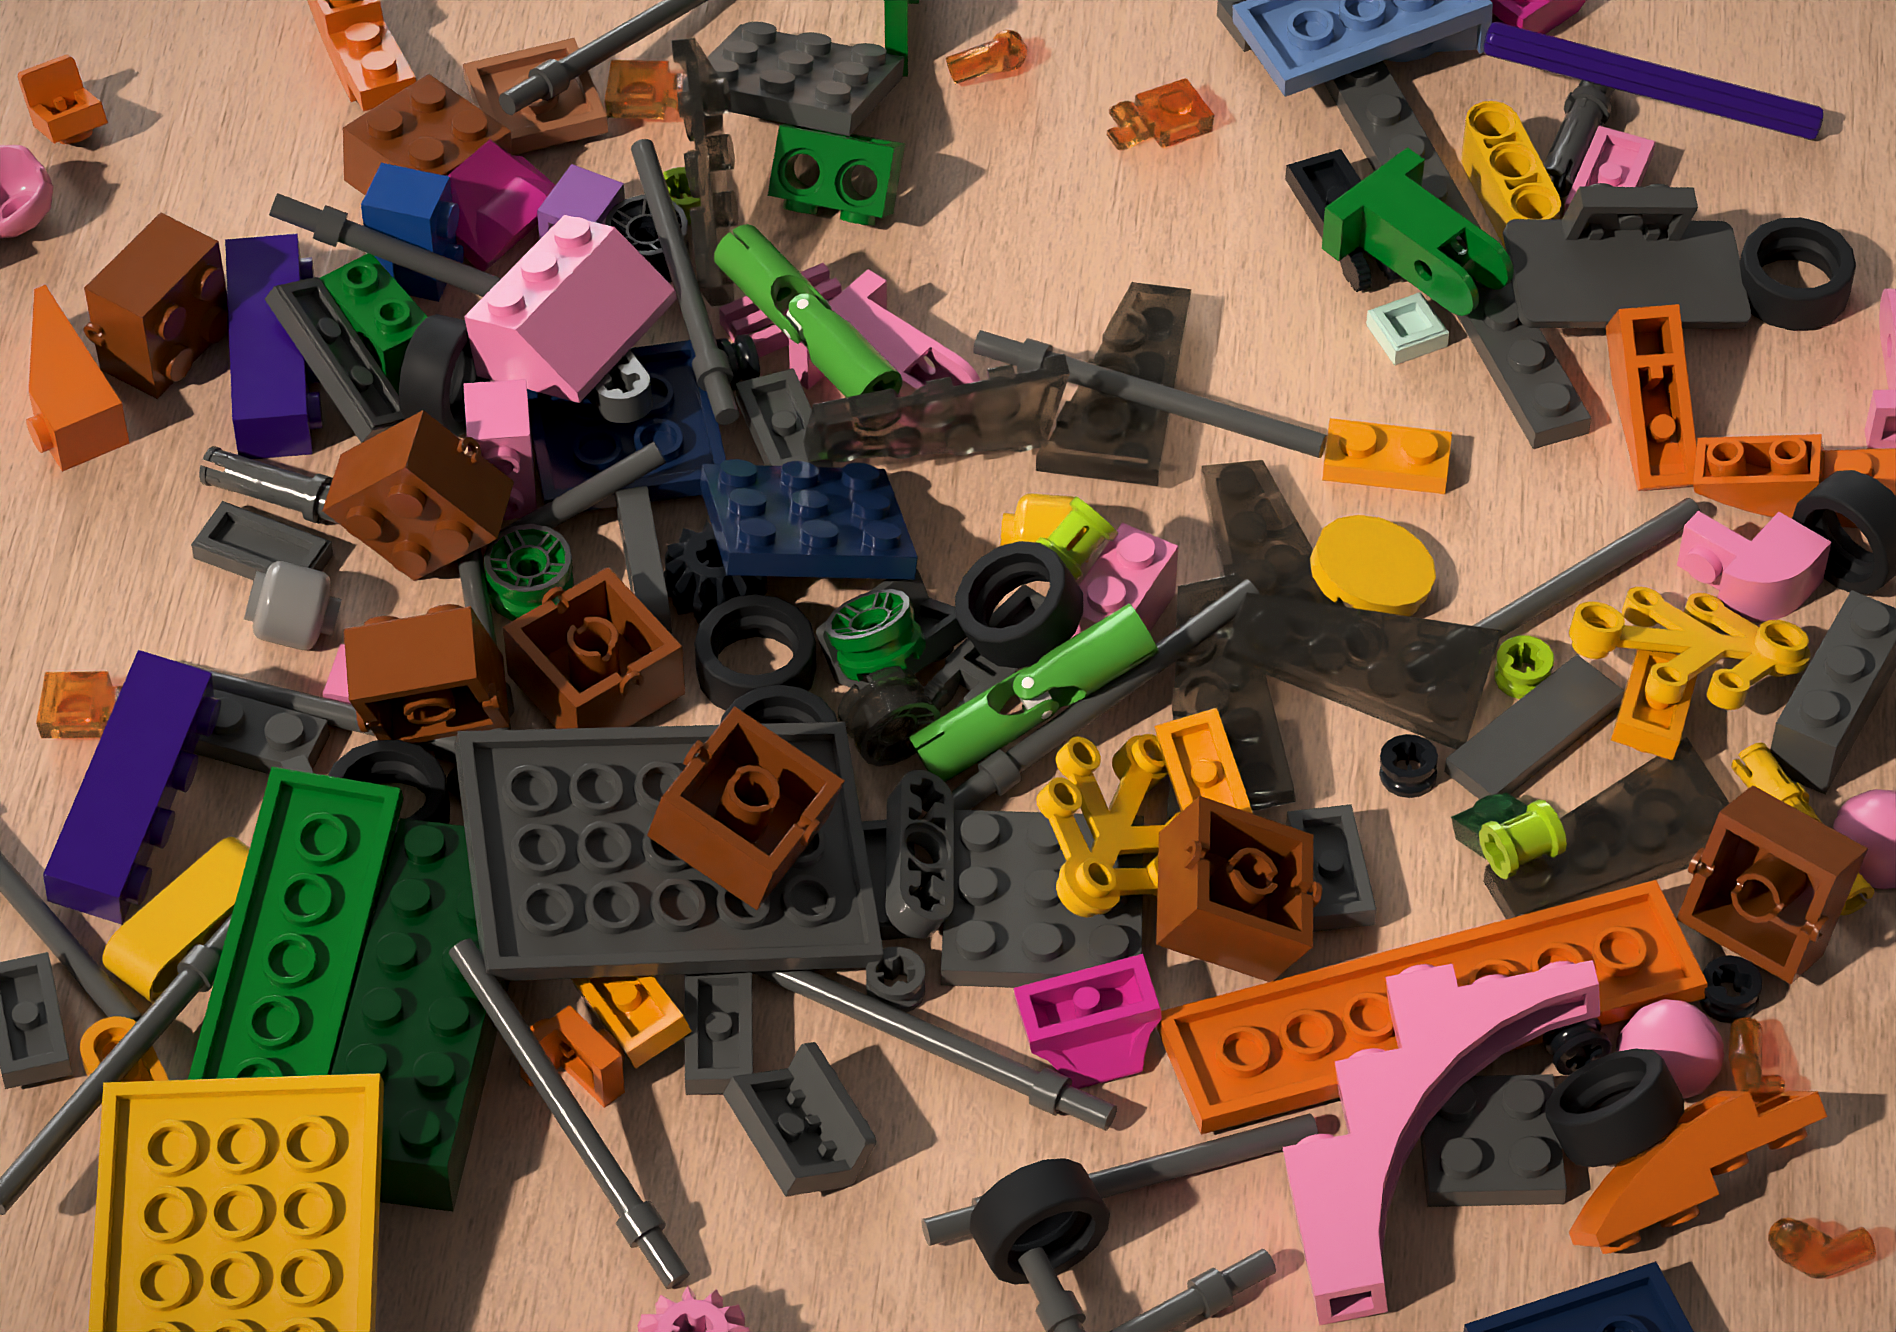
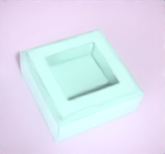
[1366,292,1449,366]

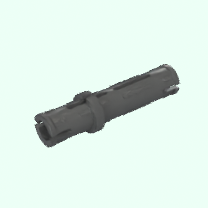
[1544,80,1615,198]
[199,446,337,524]

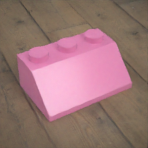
[464,215,677,403]

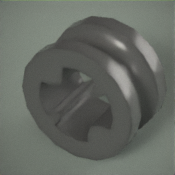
[866,947,925,1013]

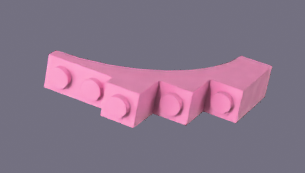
[1283,960,1600,1326]

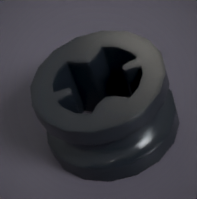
[716,334,760,392]
[1379,734,1438,798]
[1699,955,1762,1024]
[1542,1017,1612,1075]

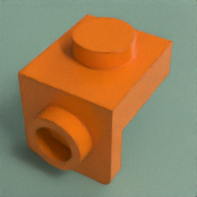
[17,54,108,144]
[519,1005,625,1108]

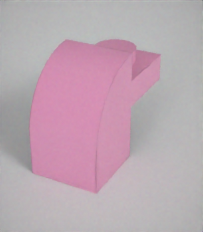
[1677,511,1832,622]

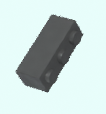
[1770,590,1896,795]

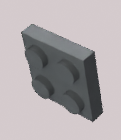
[1420,1074,1567,1207]

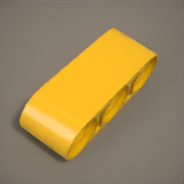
[1461,101,1562,250]
[103,837,250,1004]

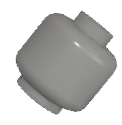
[244,561,342,650]

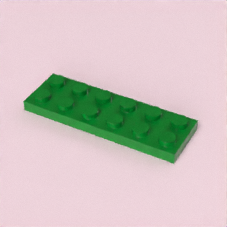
[188,767,404,1080]

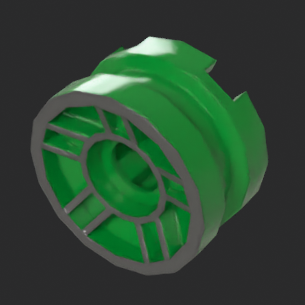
[484,524,574,621]
[825,589,926,682]

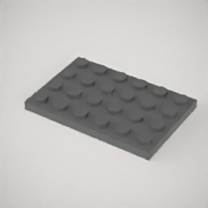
[454,722,884,981]

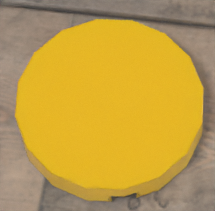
[1310,515,1436,621]

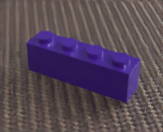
[225,233,323,459]
[43,650,221,925]

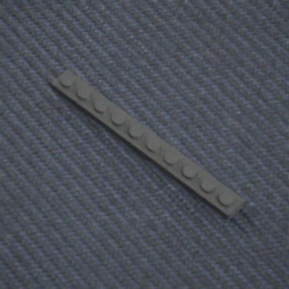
[1324,61,1591,449]

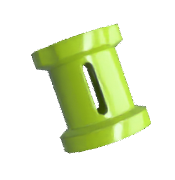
[1036,496,1118,581]
[1479,799,1567,879]

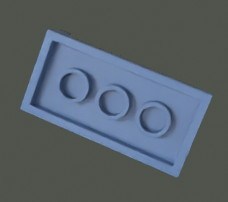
[1232,0,1493,97]

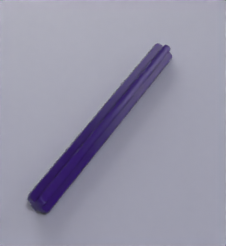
[1483,22,1823,140]

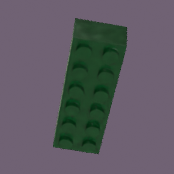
[331,818,510,1212]

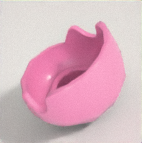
[0,145,53,239]
[1833,789,1896,889]
[1616,999,1725,1099]

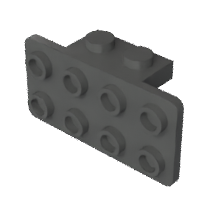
[1503,183,1751,329]

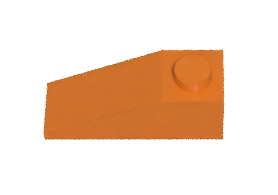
[26,285,130,472]
[1605,304,1696,491]

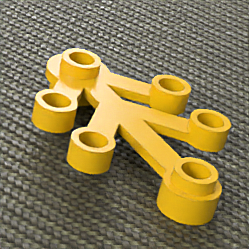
[1569,587,1811,710]
[1036,734,1181,918]

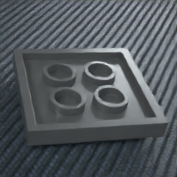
[682,22,904,136]
[941,810,1144,988]

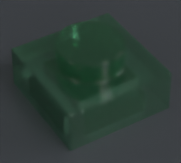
[1451,792,1527,860]

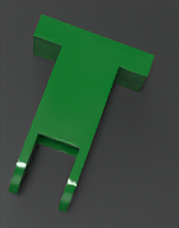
[1322,147,1514,316]

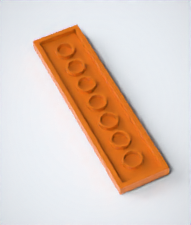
[1156,880,1708,1135]

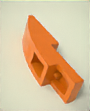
[307,0,416,112]
[1693,434,1896,528]
[1569,1091,1827,1254]

